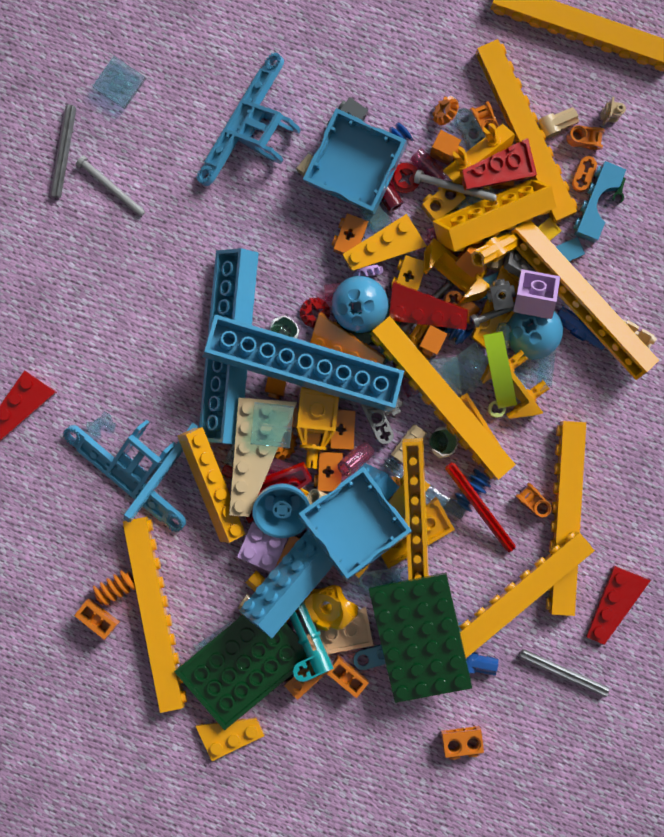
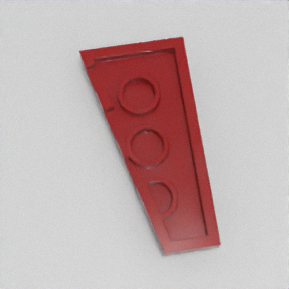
[460,138,537,191]
[389,281,468,330]
[0,370,57,442]
[245,462,312,523]
[586,566,651,645]

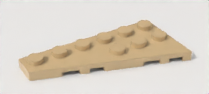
[229,398,297,517]

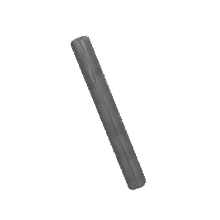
[50,105,76,198]
[519,649,609,697]

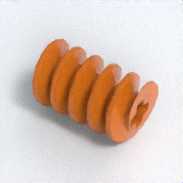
[93,570,136,606]

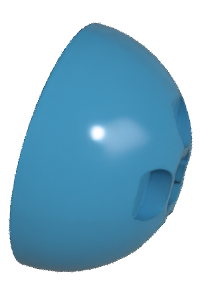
[332,276,388,333]
[506,311,563,360]
[253,483,310,538]

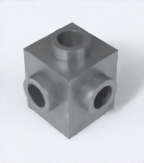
[487,279,516,310]

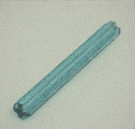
[383,458,466,519]

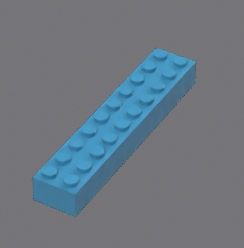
[199,248,259,445]
[202,314,404,412]
[239,463,399,638]

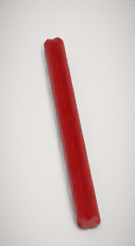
[445,462,516,553]

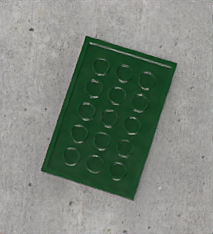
[369,572,472,703]
[174,614,307,730]

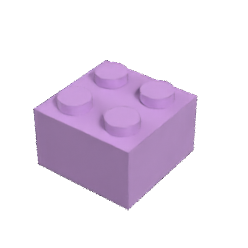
[513,269,560,319]
[237,521,288,572]

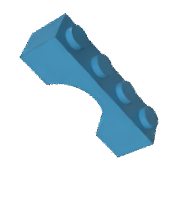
[573,161,627,243]

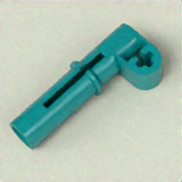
[290,601,334,682]

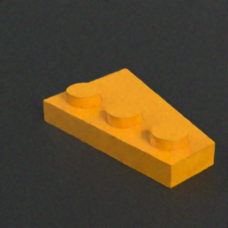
[196,717,265,761]

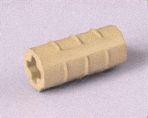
[391,424,427,464]

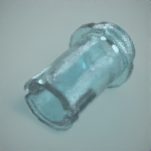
[496,322,512,348]

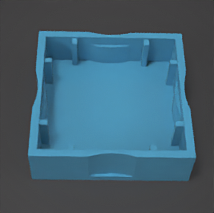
[303,108,407,215]
[298,466,412,581]

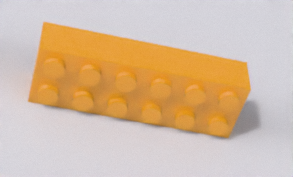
[432,178,556,252]

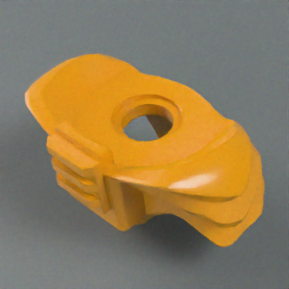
[304,585,358,631]

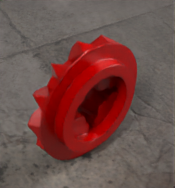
[392,163,419,194]
[300,297,330,328]

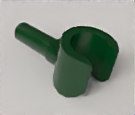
[611,177,626,203]

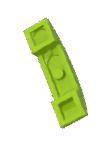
[483,331,517,409]

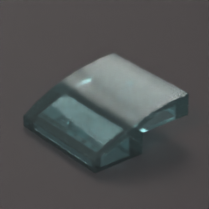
[443,342,488,394]
[514,350,556,387]
[250,402,294,448]

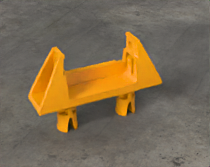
[443,123,515,185]
[424,238,490,303]
[481,350,550,419]

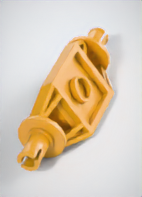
[296,387,339,469]

